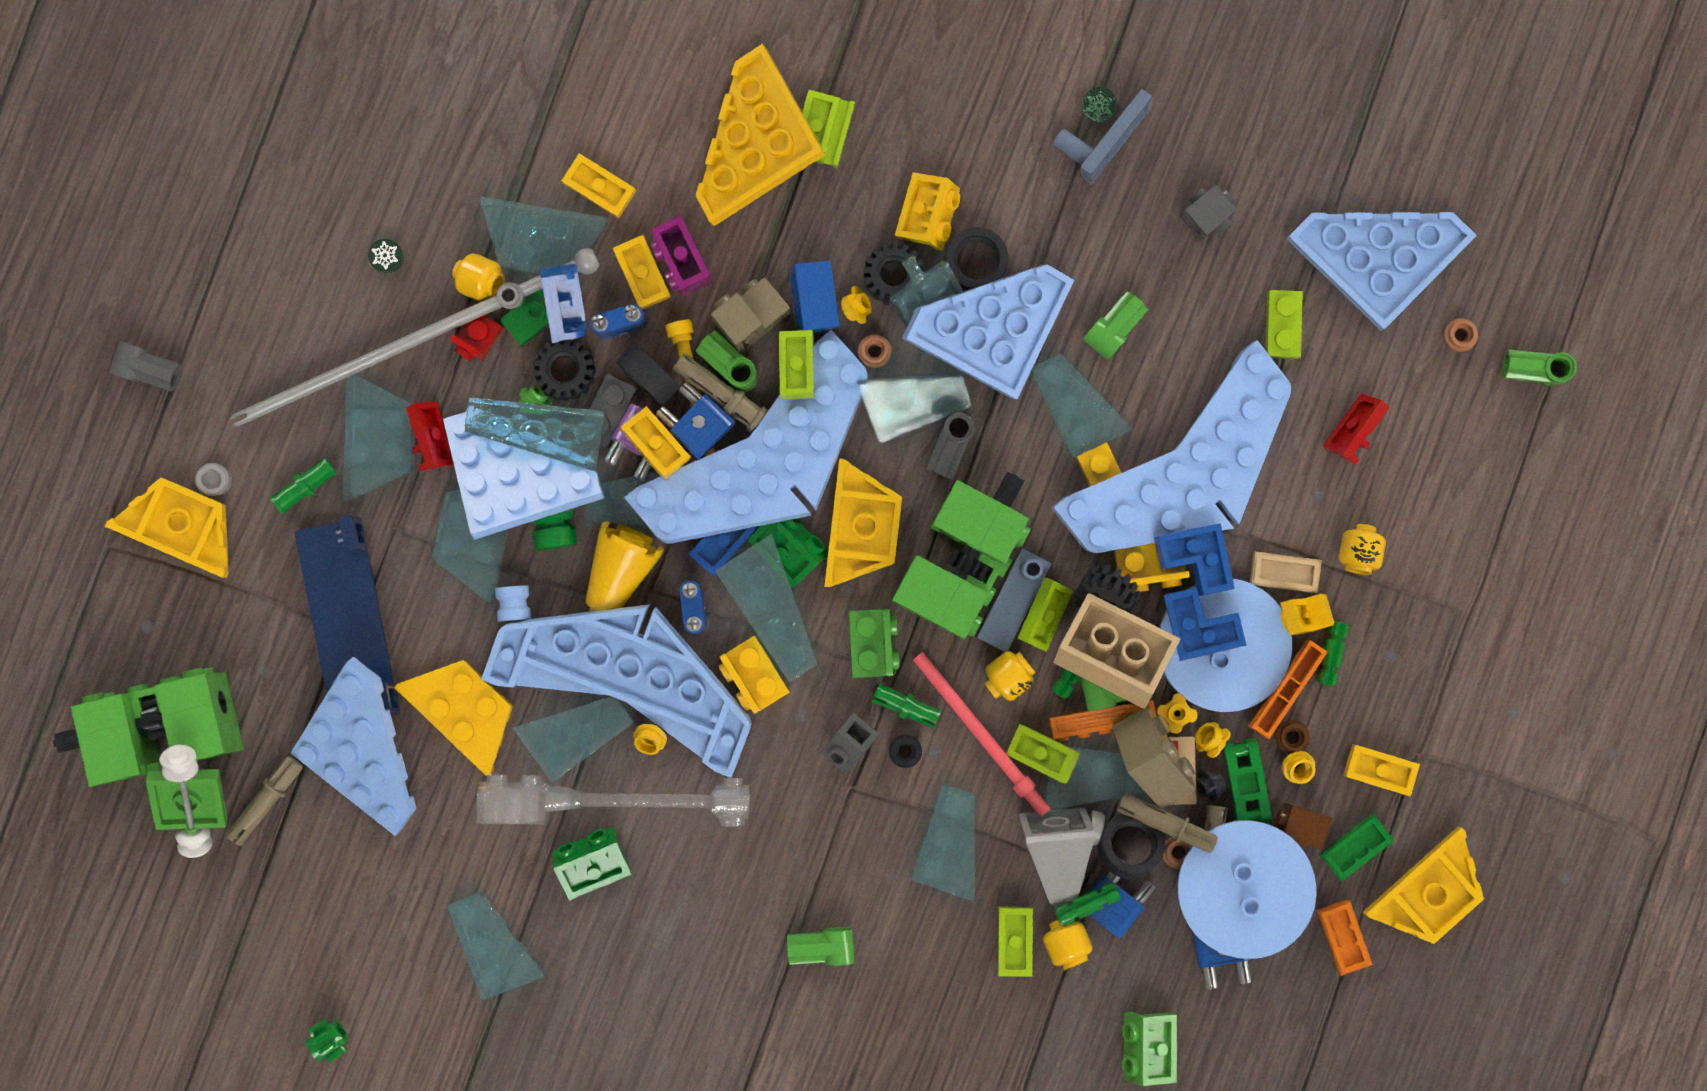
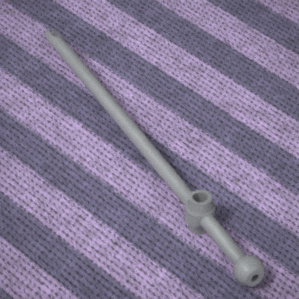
[230,248,599,426]

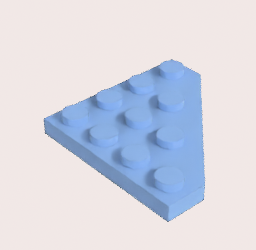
[1286,212,1477,331]
[902,265,1074,399]
[443,409,604,540]
[291,657,417,836]

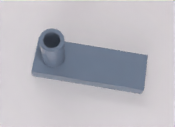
[1053,89,1152,185]
[976,548,1052,652]

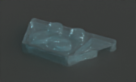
[480,196,608,275]
[343,374,414,502]
[432,489,509,602]

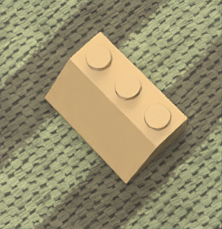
[1054,593,1180,709]

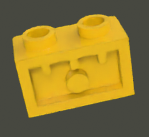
[895,172,960,251]
[1113,543,1190,592]
[718,636,790,714]

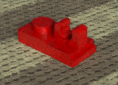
[1322,393,1390,464]
[405,401,454,471]

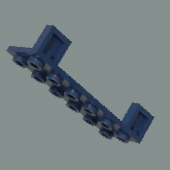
[295,516,401,716]

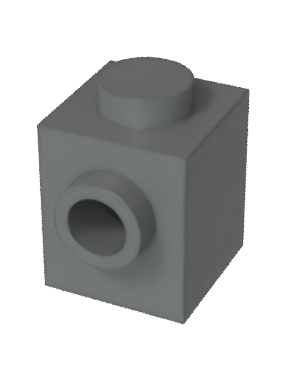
[1180,185,1237,242]
[820,712,879,774]

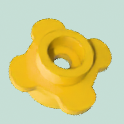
[841,286,872,324]
[1157,693,1197,734]
[1195,722,1231,758]

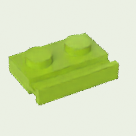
[802,90,855,168]

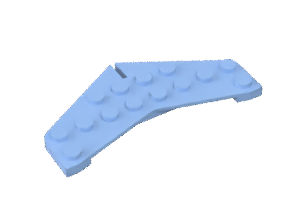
[624,330,868,544]
[1051,340,1291,553]
[481,604,751,778]

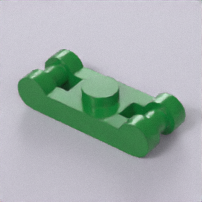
[1222,737,1272,824]

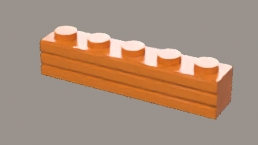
[1248,640,1327,739]
[1048,699,1156,742]

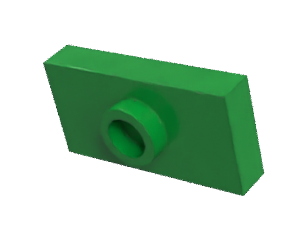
[500,289,549,346]
[1318,813,1394,882]

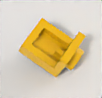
[1280,594,1334,635]

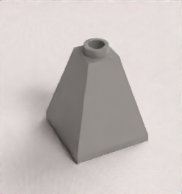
[1018,807,1095,908]

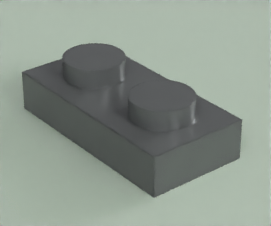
[578,374,638,449]

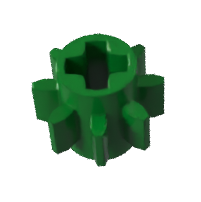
[305,1018,349,1063]

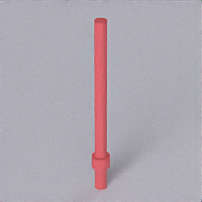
[913,652,1051,817]

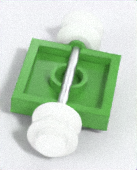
[146,745,228,858]

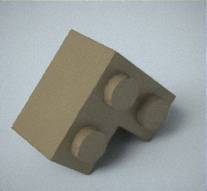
[711,277,791,354]
[1112,707,1196,809]

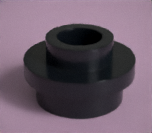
[889,734,922,768]
[1196,768,1227,801]

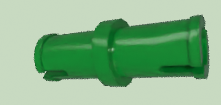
[270,457,338,514]
[871,682,941,729]

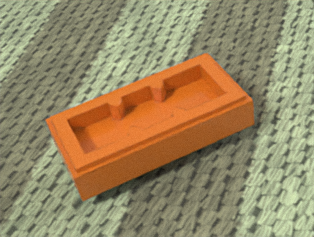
[1316,899,1373,976]

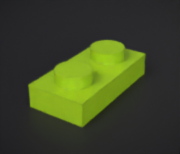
[1265,290,1303,359]
[779,330,815,400]
[1017,577,1073,652]
[1006,724,1080,784]
[998,906,1033,977]

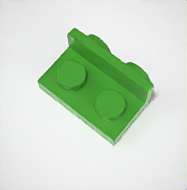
[849,609,899,678]
[1122,1012,1177,1086]

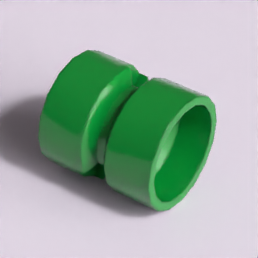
[530,509,578,551]

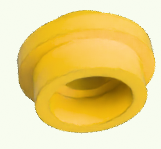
[633,724,667,755]
[1282,751,1316,784]

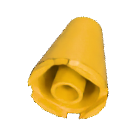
[585,521,664,612]

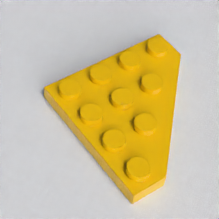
[695,44,826,226]

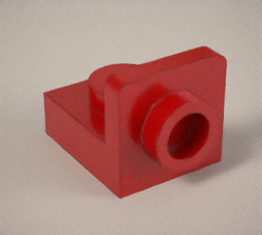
[449,315,504,362]

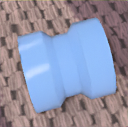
[495,586,531,622]

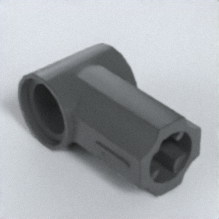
[108,341,182,392]
[926,413,974,480]

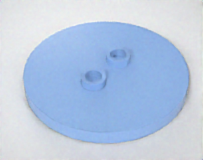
[1159,579,1292,712]
[1177,820,1316,959]

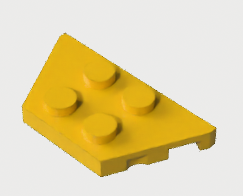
[824,459,902,587]
[105,477,229,578]
[394,660,513,777]
[1363,826,1484,944]

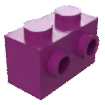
[650,215,713,297]

